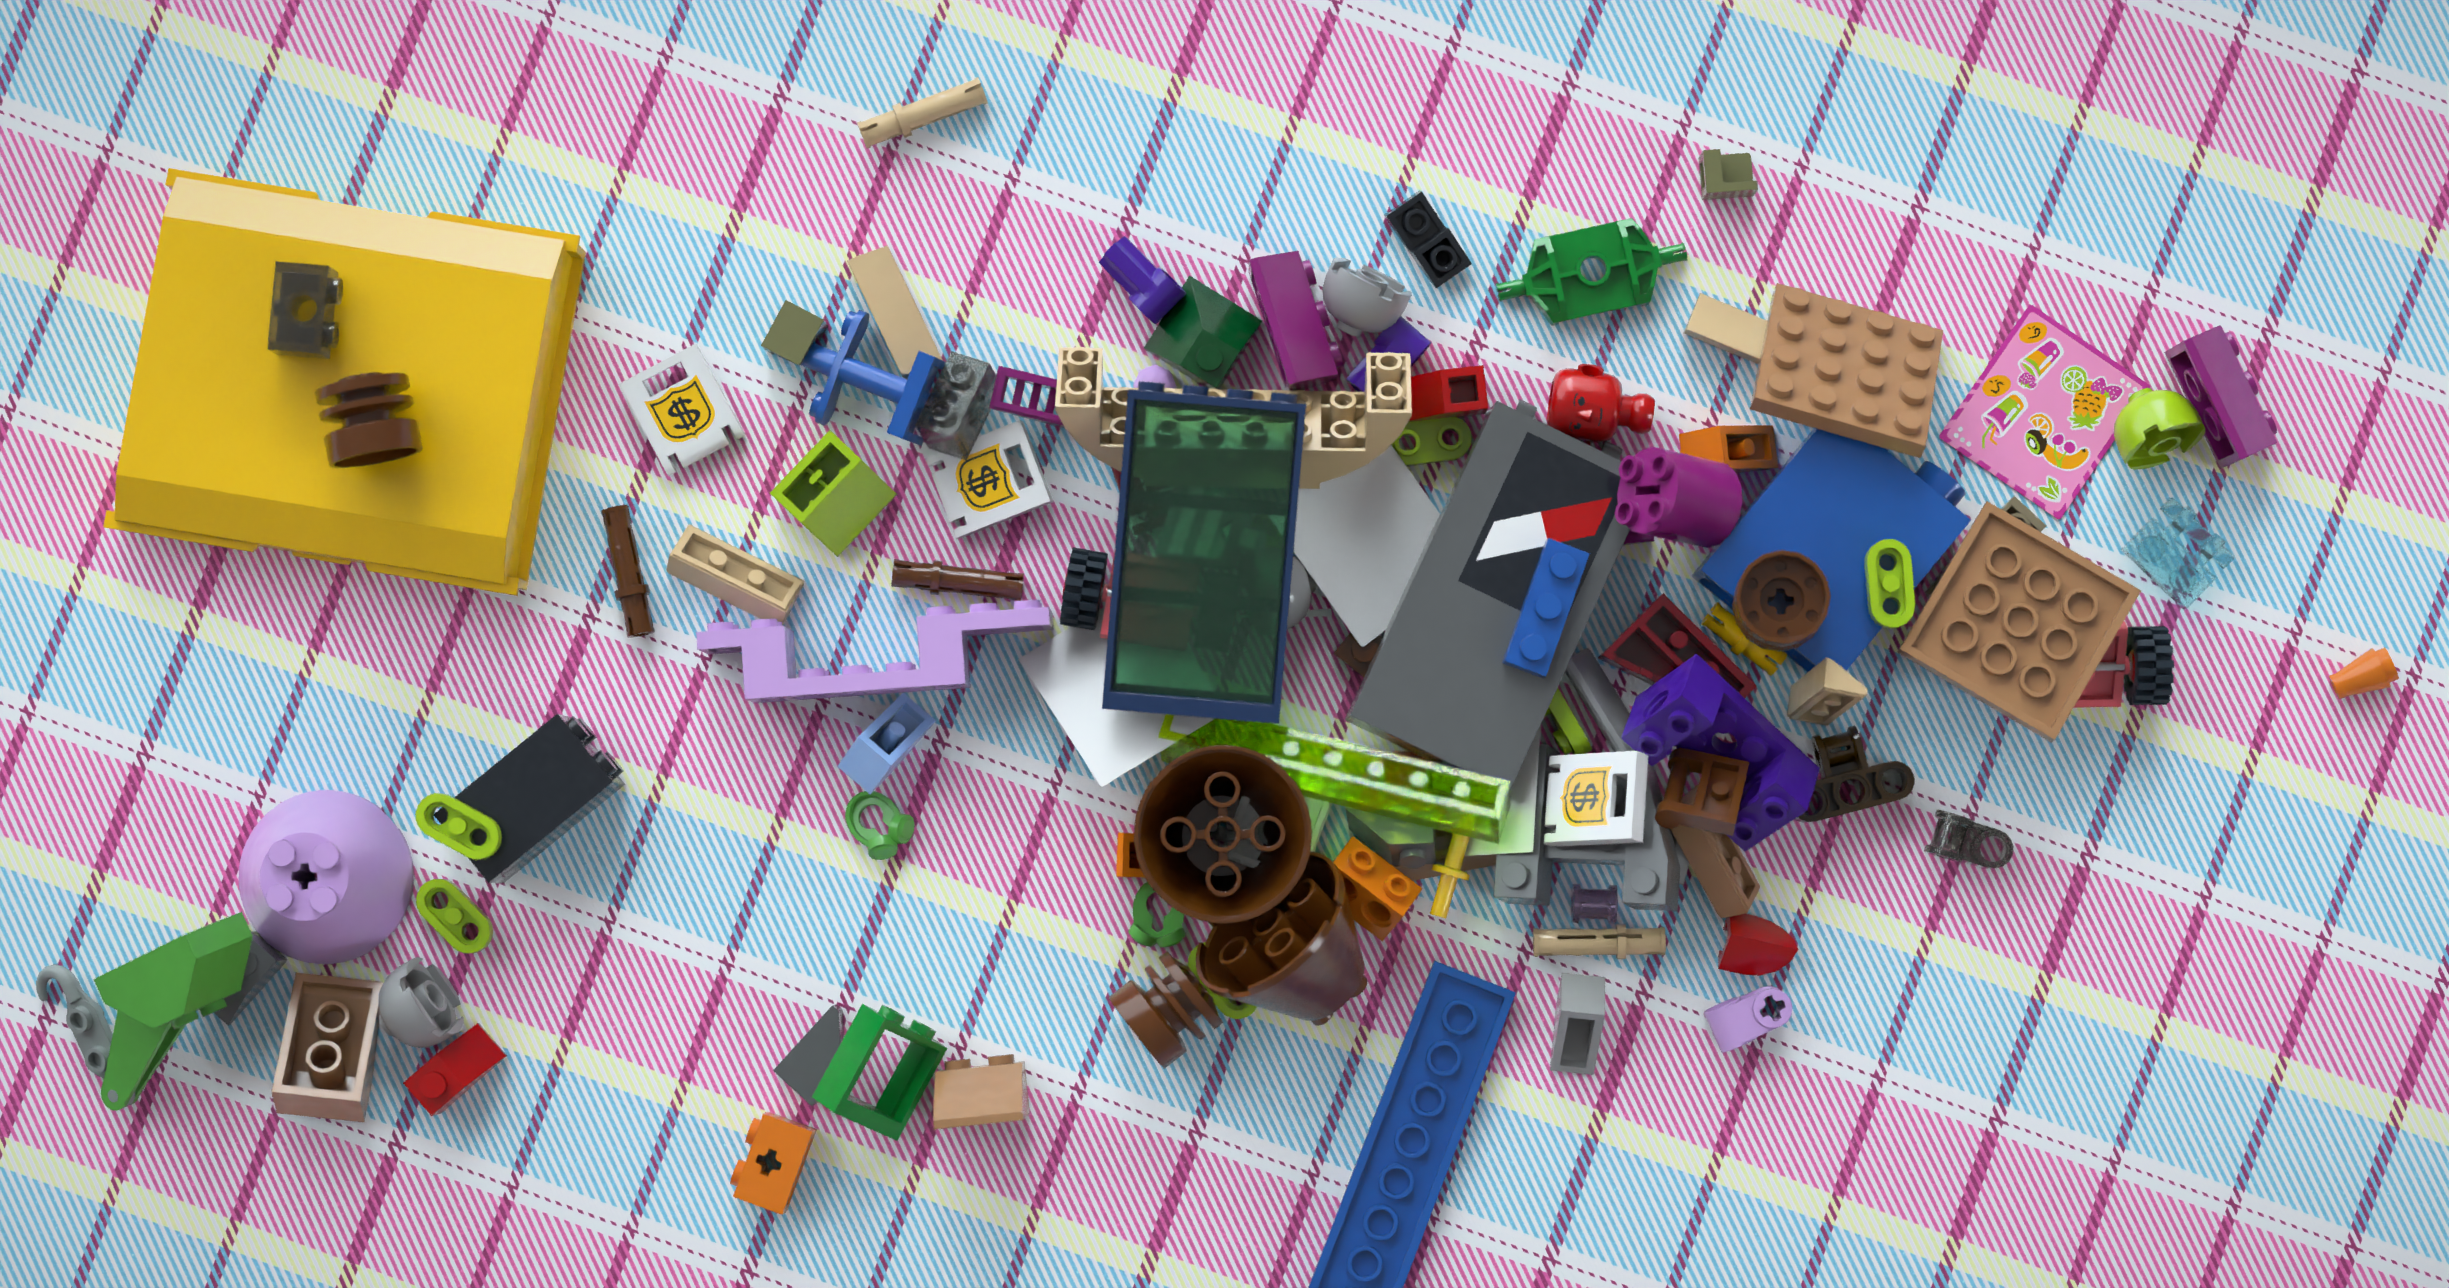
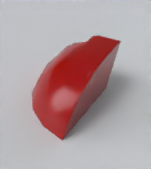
[1718,913,1798,976]

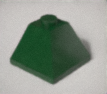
[1144,275,1263,389]

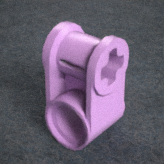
[1704,986,1793,1053]

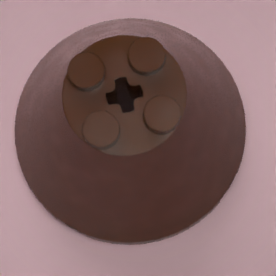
[1134,745,1312,923]
[1196,852,1368,1026]

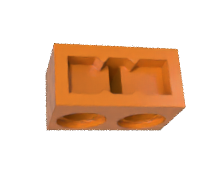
[1333,836,1423,942]

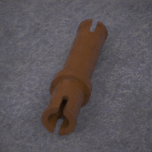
[601,505,655,638]
[891,559,1024,601]

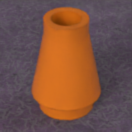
[2329,647,2399,700]

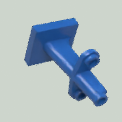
[778,310,953,446]

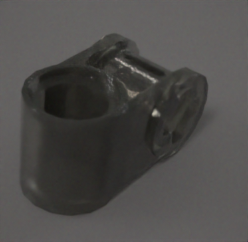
[1924,809,2014,869]

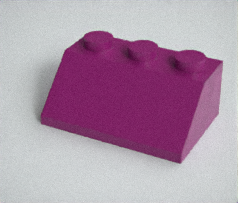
[1249,251,1343,391]
[2164,325,2277,469]

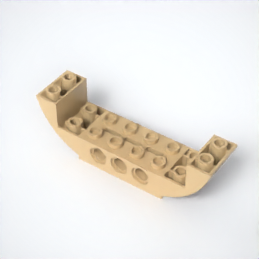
[1055,347,1412,489]

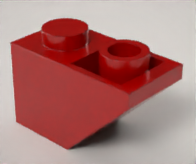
[1408,365,1488,422]

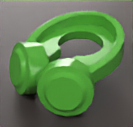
[845,791,915,860]
[1128,882,1186,948]

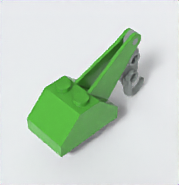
[36,912,253,1111]

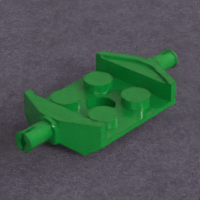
[1496,218,1687,326]

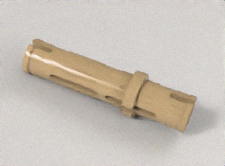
[857,77,988,149]
[1533,924,1666,959]

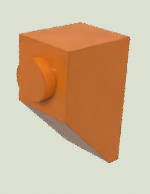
[1679,425,1778,473]

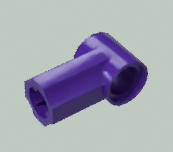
[1099,236,1186,324]
[1346,316,1432,392]

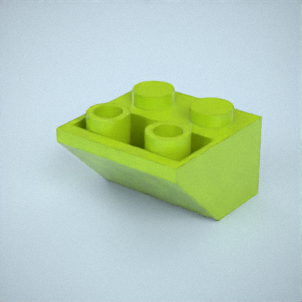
[770,430,897,557]

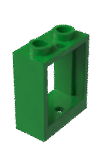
[812,1004,948,1141]

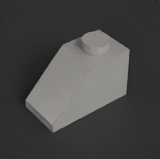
[1550,973,1605,1075]

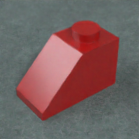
[403,1023,507,1116]

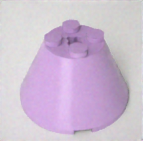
[238,790,414,964]

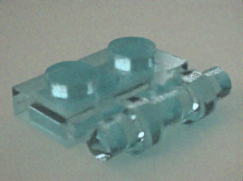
[2121,497,2235,610]

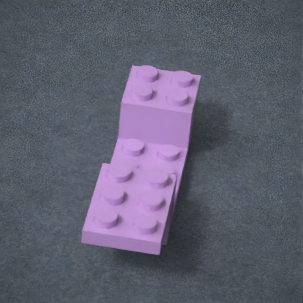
[696,600,1054,703]

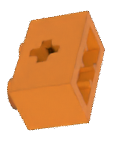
[730,1111,817,1215]

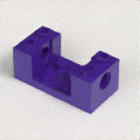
[1621,654,1820,852]

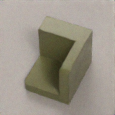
[1698,149,1758,200]
[761,300,828,365]

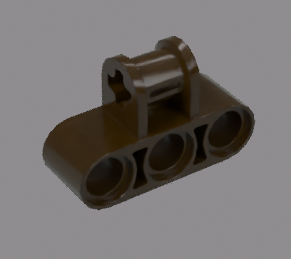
[1794,725,1915,823]

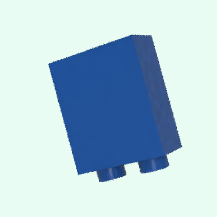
[1691,428,1971,673]

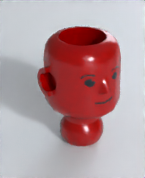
[1547,364,1655,445]

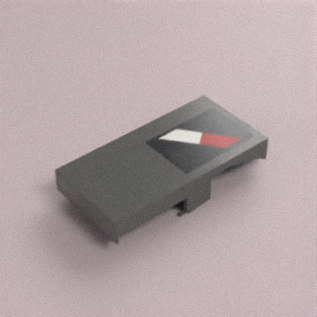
[1345,399,1630,795]

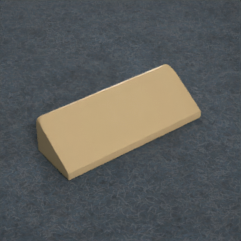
[847,245,942,379]
[1683,293,1767,365]
[666,524,805,626]
[1787,657,1868,726]

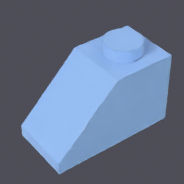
[837,693,936,794]

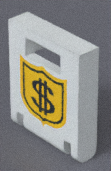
[619,344,746,476]
[925,420,1054,539]
[1544,751,1648,846]

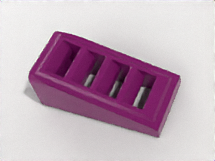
[989,366,1065,428]

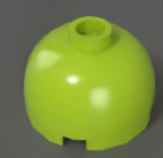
[2114,388,2206,470]

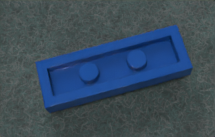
[1502,538,1590,678]

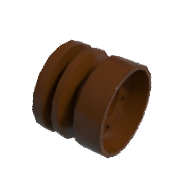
[315,372,423,468]
[1732,550,1831,652]
[1108,951,1223,1069]

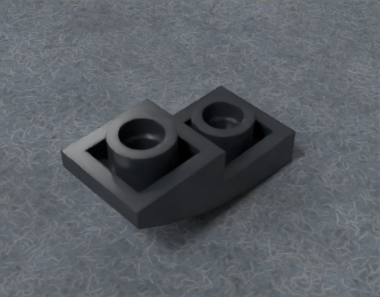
[1384,191,1472,288]

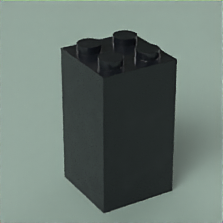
[434,714,625,883]

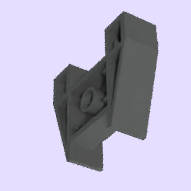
[1493,744,1680,911]

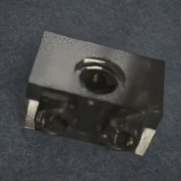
[267,261,343,359]
[915,351,996,460]

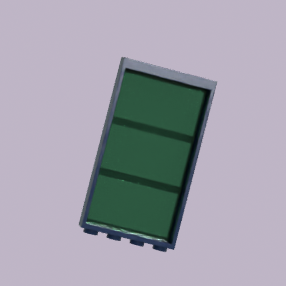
[1102,381,1306,724]

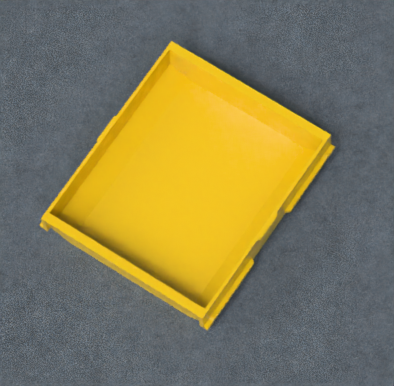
[103,168,586,596]

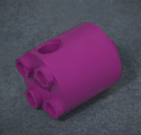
[1615,447,1742,548]

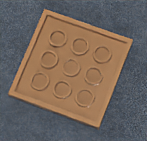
[1750,283,1943,458]
[1897,501,2141,743]

